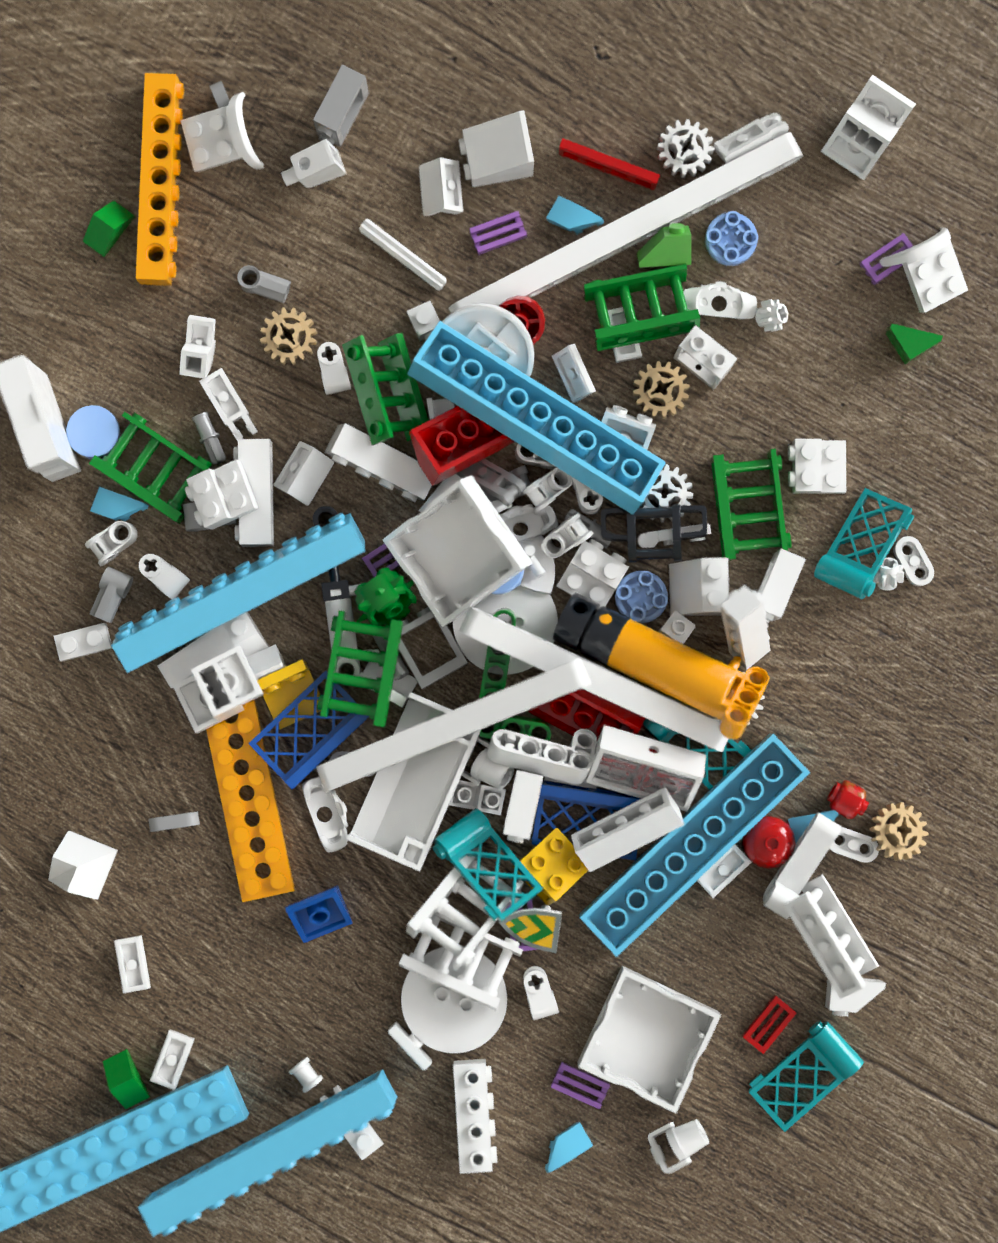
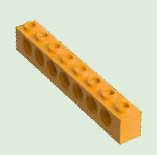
[136,73,184,286]

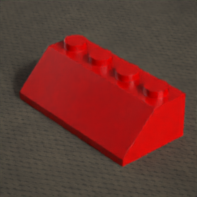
[409,406,515,486]
[528,688,645,741]

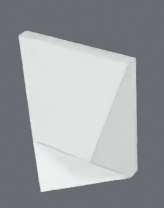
[48,831,118,899]

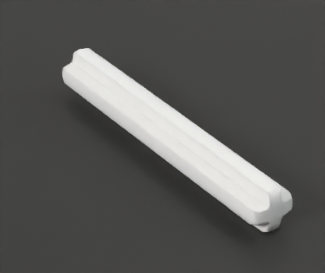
[359,219,446,290]

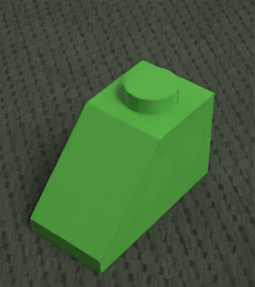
[637,223,691,268]

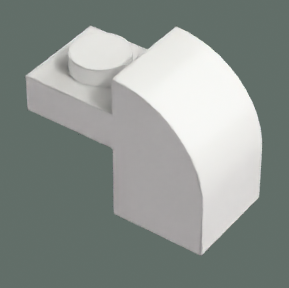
[179,315,216,379]

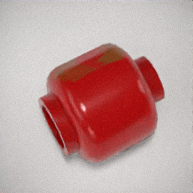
[827,780,869,819]

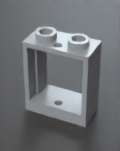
[313,65,369,147]
[399,607,468,689]

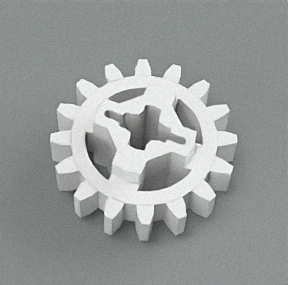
[657,119,714,178]
[642,464,693,522]

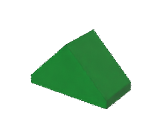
[83,200,135,257]
[886,324,943,364]
[103,1049,150,1109]

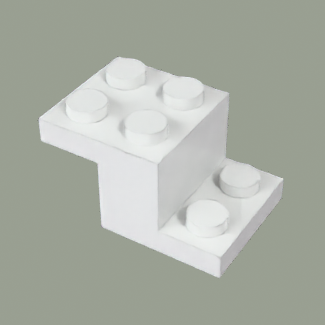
[821,75,916,180]
[173,646,264,734]

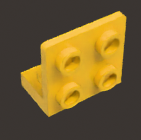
[257,659,320,729]
[512,828,588,905]

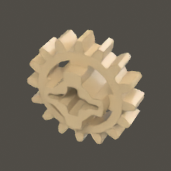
[260,307,317,365]
[632,361,690,419]
[870,802,928,861]

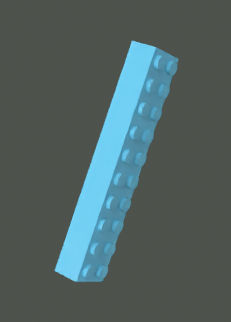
[407,321,666,515]
[111,513,365,673]
[579,734,810,957]
[0,1065,249,1232]
[138,1069,398,1237]

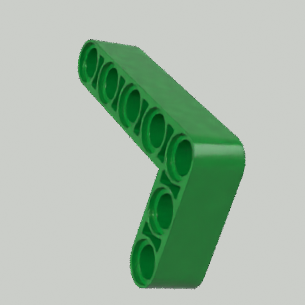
[479,608,551,741]

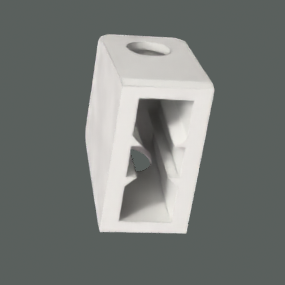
[281,139,346,188]

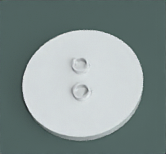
[442,303,534,377]
[453,585,558,675]
[401,946,507,1053]

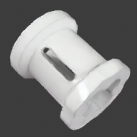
[288,1057,323,1093]

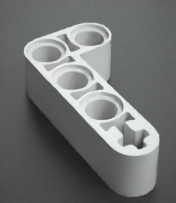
[487,729,597,784]
[763,812,841,919]

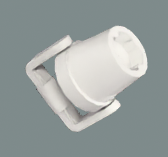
[461,736,514,790]
[648,1119,709,1174]

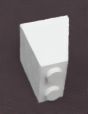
[458,110,534,187]
[669,558,729,616]

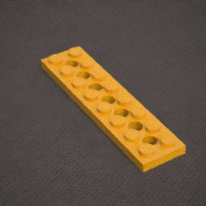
[206,699,295,902]

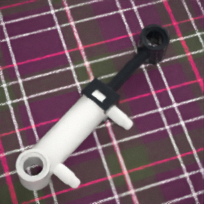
[313,506,380,676]

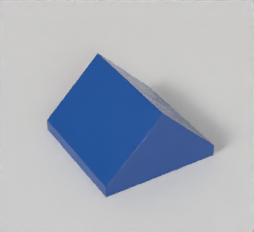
[285,885,353,943]

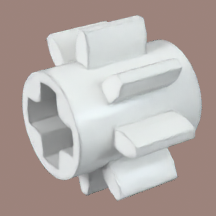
[755,299,788,332]
[873,558,904,590]

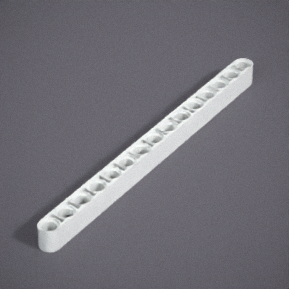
[448,132,803,313]

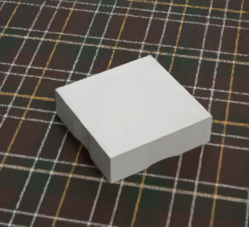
[0,355,81,482]
[382,476,532,627]
[577,966,721,1113]

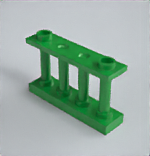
[584,264,700,351]
[342,333,429,446]
[89,412,212,524]
[710,449,792,561]
[317,610,404,727]

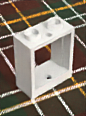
[674,325,737,390]
[758,549,806,623]
[503,770,543,843]

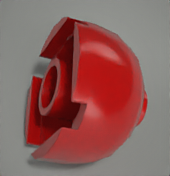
[499,295,545,345]
[742,816,796,869]

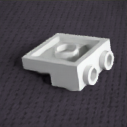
[602,405,656,450]
[788,439,846,494]
[185,459,258,530]
[556,539,629,607]

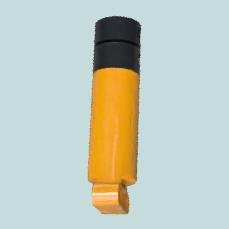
[553,592,769,739]

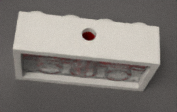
[586,725,706,812]

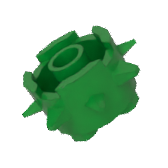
[354,567,417,626]

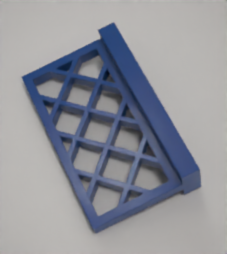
[248,671,369,789]
[532,780,641,860]

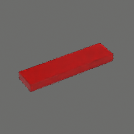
[558,138,660,190]

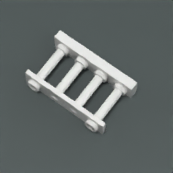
[406,847,524,971]
[784,874,879,999]
[399,912,523,1011]

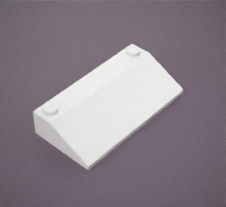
[346,692,481,871]

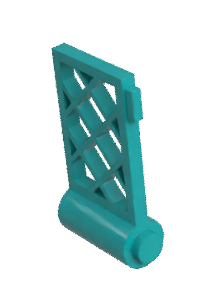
[814,488,914,599]
[642,696,751,790]
[433,808,543,922]
[748,1021,864,1132]

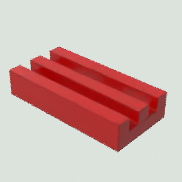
[742,995,796,1054]

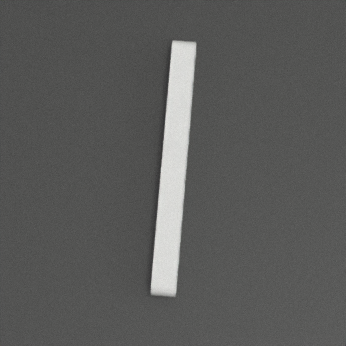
[459,606,728,752]
[316,659,591,792]

